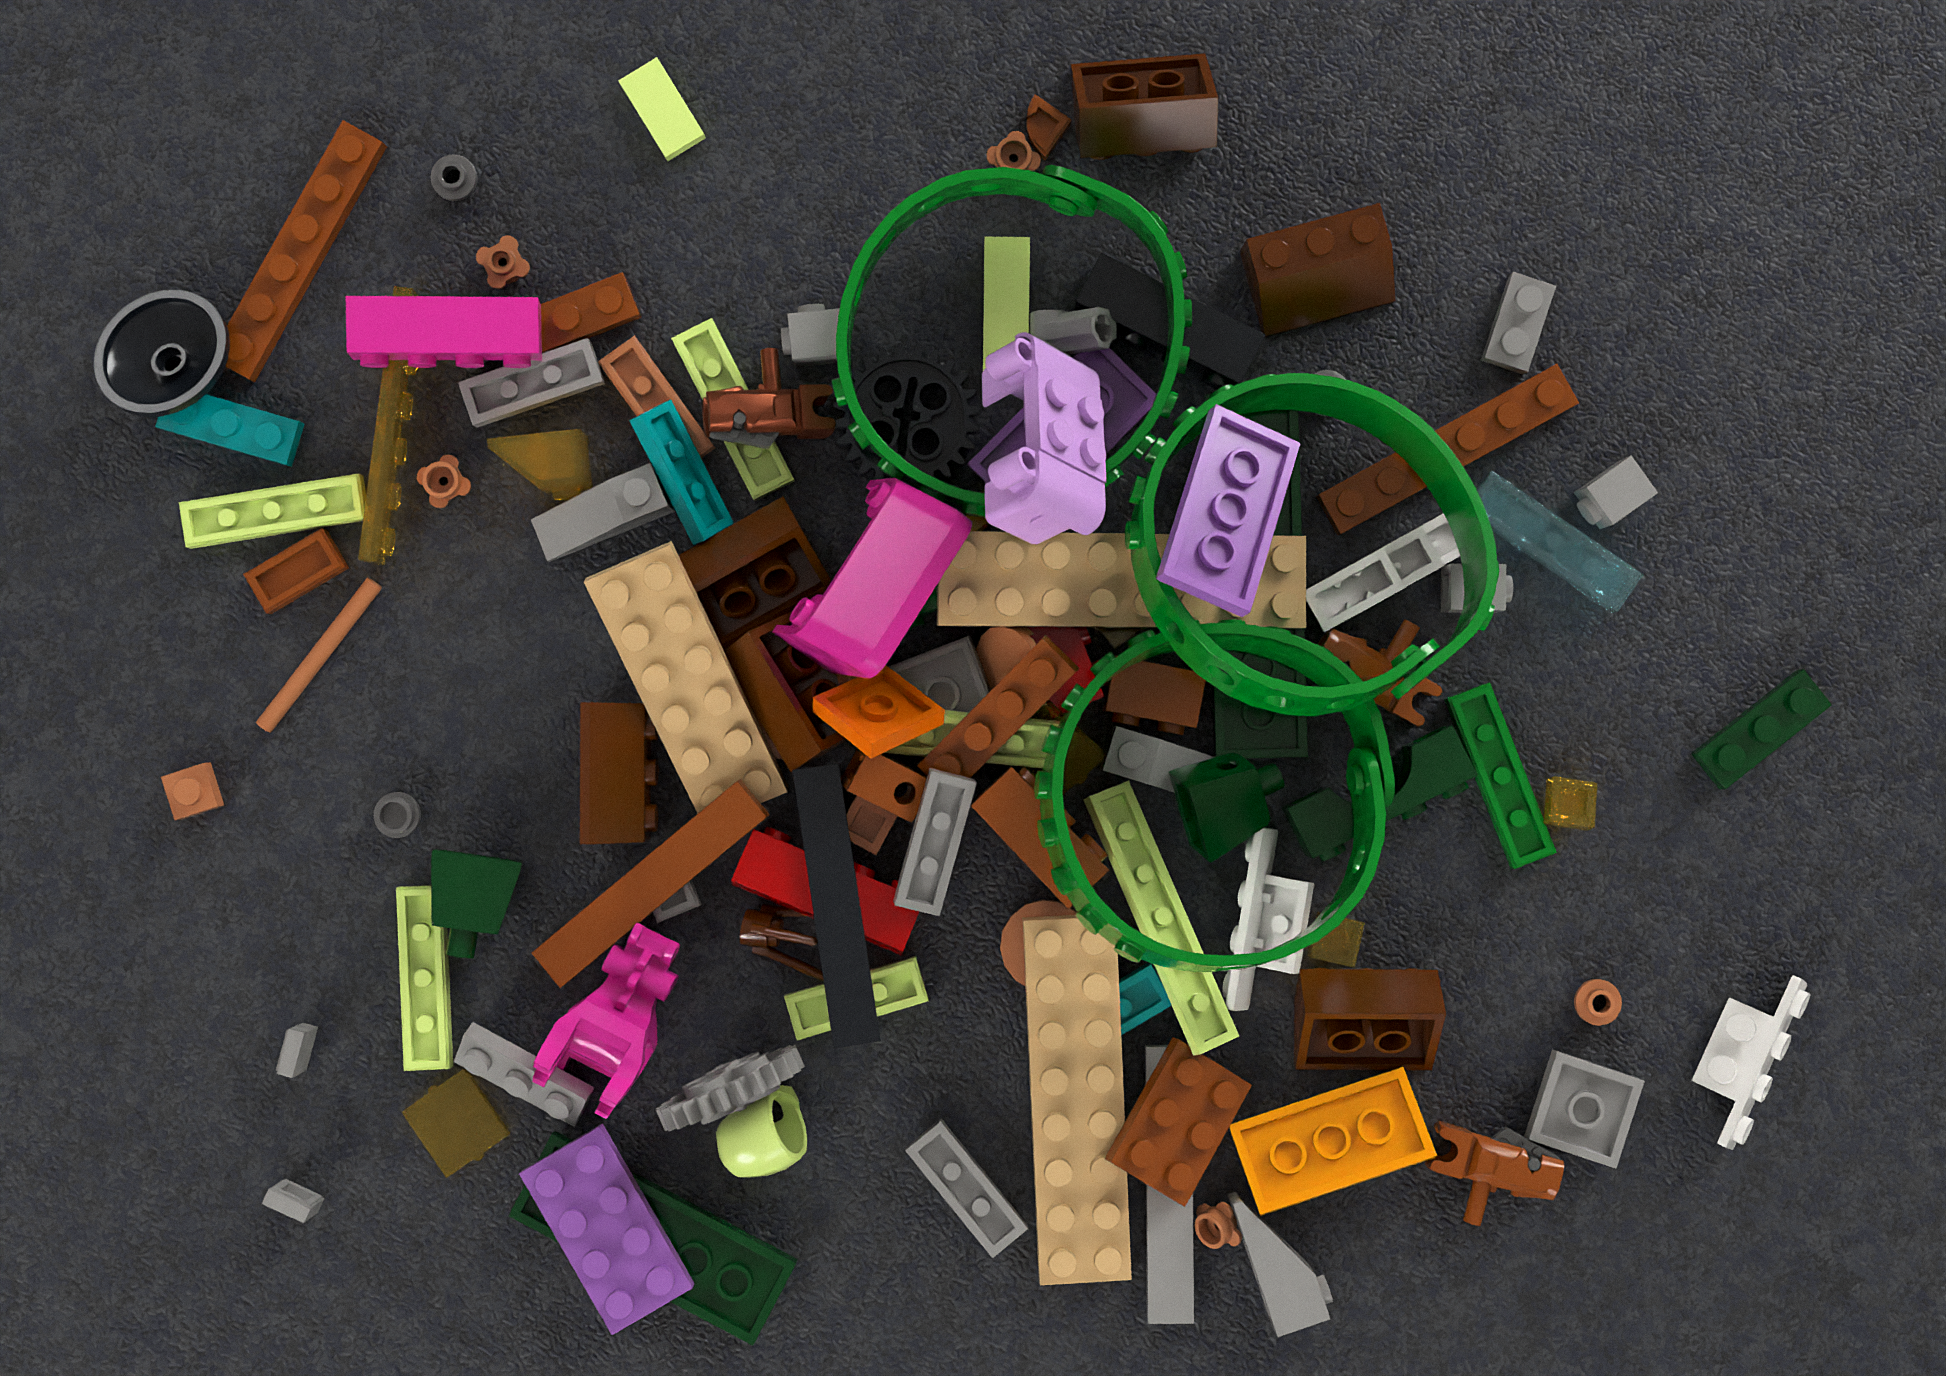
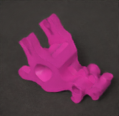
[532,922,681,1119]

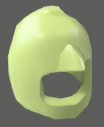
[716,1085,808,1178]

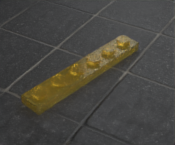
[358,286,418,565]

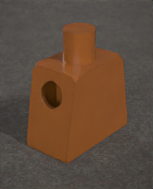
[841,748,927,823]

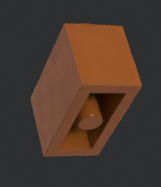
[1103,656,1206,735]

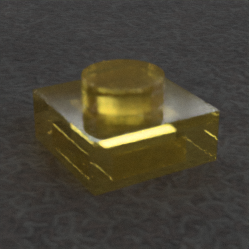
[1544,776,1597,831]
[1307,911,1365,968]

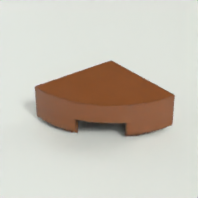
[1026,94,1072,160]

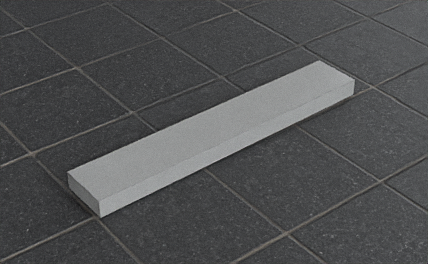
[1145,1044,1194,1324]

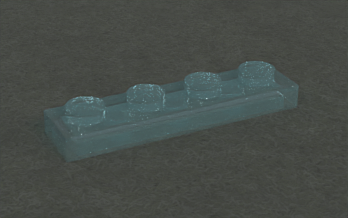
[1477,471,1643,613]

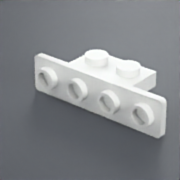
[1222,828,1314,1011]
[1692,975,1810,1150]

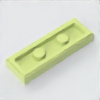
[983,237,1030,370]
[784,956,929,1040]

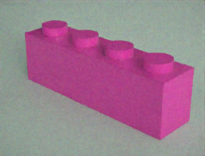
[346,296,542,368]

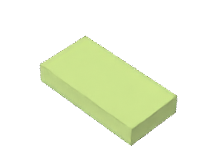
[618,57,706,161]

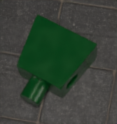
[1169,753,1285,862]
[431,848,522,958]

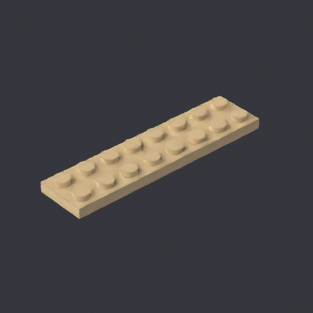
[937,531,1306,629]
[1022,915,1132,1285]

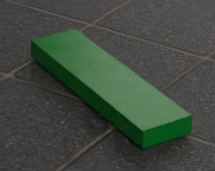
[1444,682,1557,869]

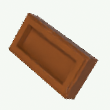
[243,528,349,614]

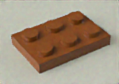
[1105,1037,1252,1207]

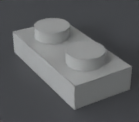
[1481,272,1556,375]

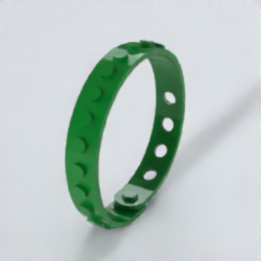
[831,165,1192,518]
[1125,373,1499,716]
[1034,619,1395,973]

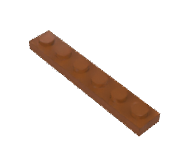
[226,120,387,382]
[1316,364,1579,536]

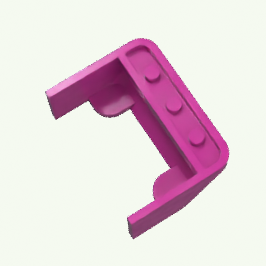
[772,478,972,678]

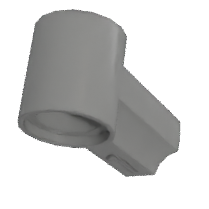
[1030,307,1116,357]

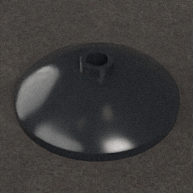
[94,290,230,417]

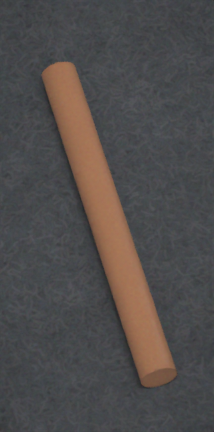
[256,577,382,733]

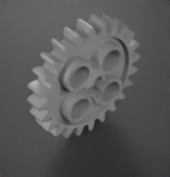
[656,1045,805,1131]

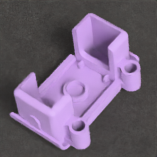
[982,332,1107,544]

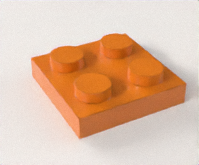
[813,665,945,759]

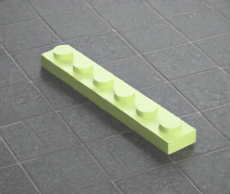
[1084,780,1239,1056]

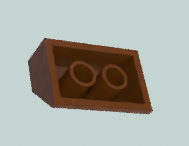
[1071,53,1218,160]
[1240,203,1396,338]
[678,496,832,651]
[724,611,847,772]
[580,702,659,844]
[1294,968,1446,1070]

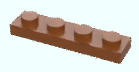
[917,635,1079,778]

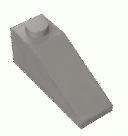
[531,463,675,562]
[1099,726,1215,792]
[1227,1192,1333,1337]

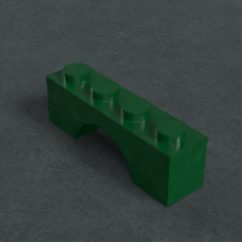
[1281,725,1478,861]

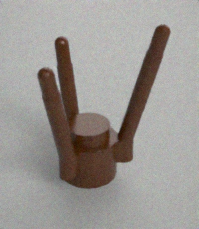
[740,904,824,982]

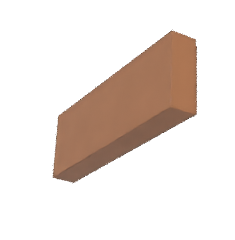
[598,335,715,458]

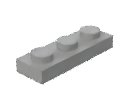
[458,338,605,428]
[893,768,977,916]
[454,1022,594,1127]
[905,1118,1028,1258]

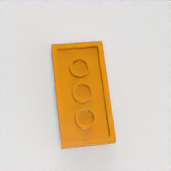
[1229,1067,1437,1216]

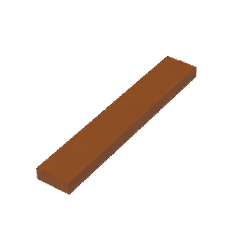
[532,779,770,988]

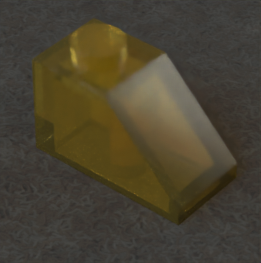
[487,429,593,500]

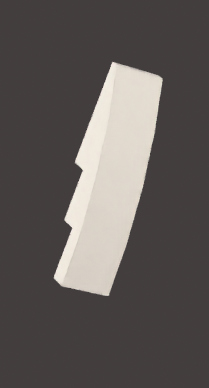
[1306,513,1460,632]

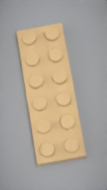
[584,541,788,814]

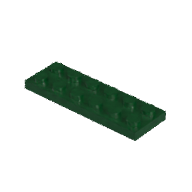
[508,1131,798,1346]

